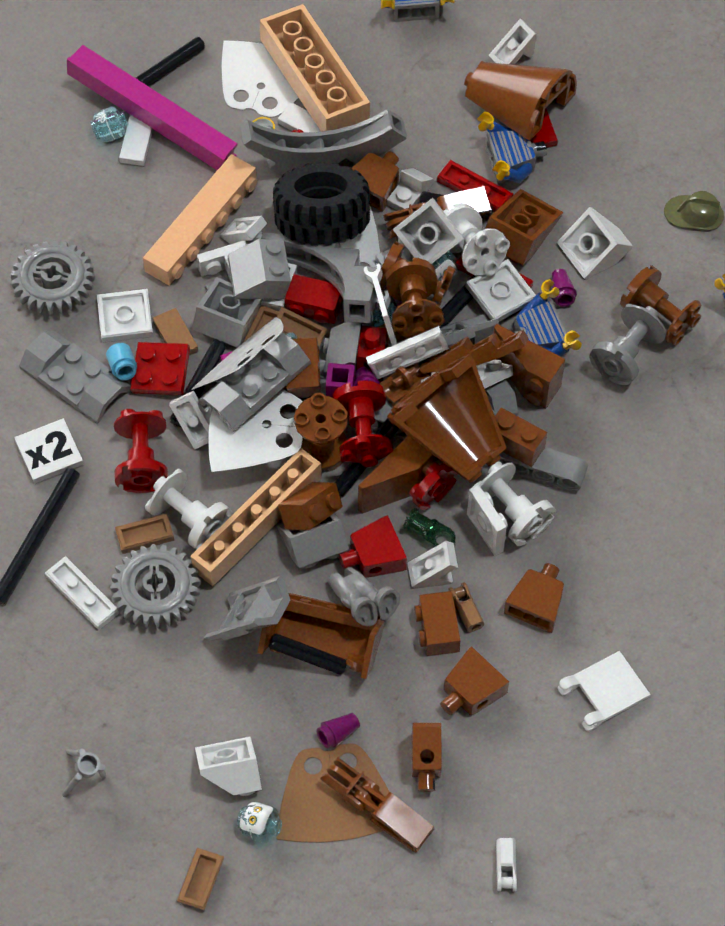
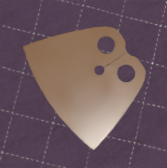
[276,743,389,842]

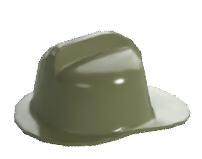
[664,191,724,231]

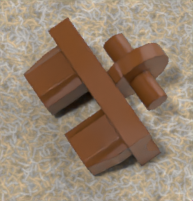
[380,363,429,406]

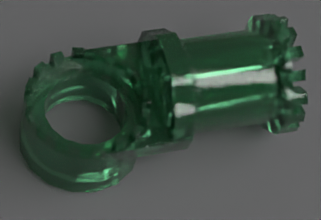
[403,508,456,548]

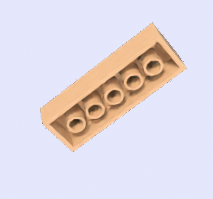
[260,4,370,132]

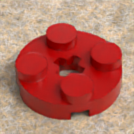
[409,462,459,510]

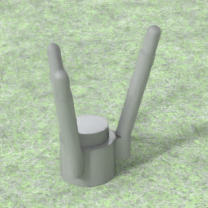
[62,748,106,796]

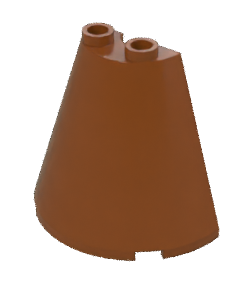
[464,61,577,140]
[387,354,506,483]

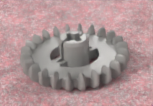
[10,240,95,315]
[110,544,201,628]

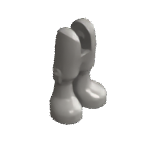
[329,567,400,626]

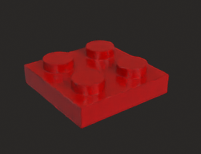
[130,342,190,395]

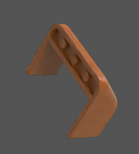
[257,593,385,679]

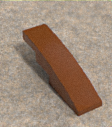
[419,330,529,373]

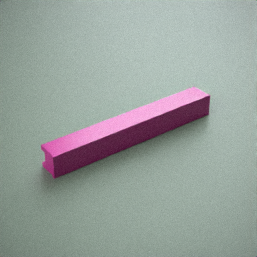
[67,45,238,170]

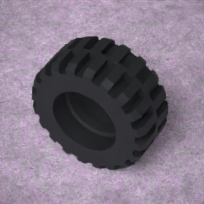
[273,163,370,246]

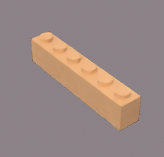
[143,154,257,286]
[191,448,322,587]

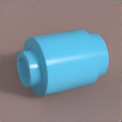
[106,343,137,380]

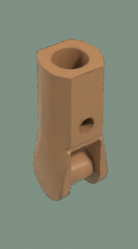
[448,582,484,633]

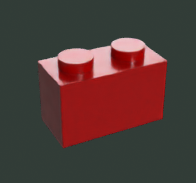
[285,274,343,324]

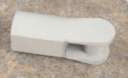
[496,838,517,892]

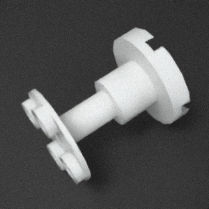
[443,203,510,275]
[472,461,556,546]
[145,469,233,550]

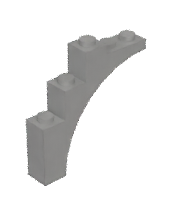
[240,109,407,175]
[261,233,378,323]

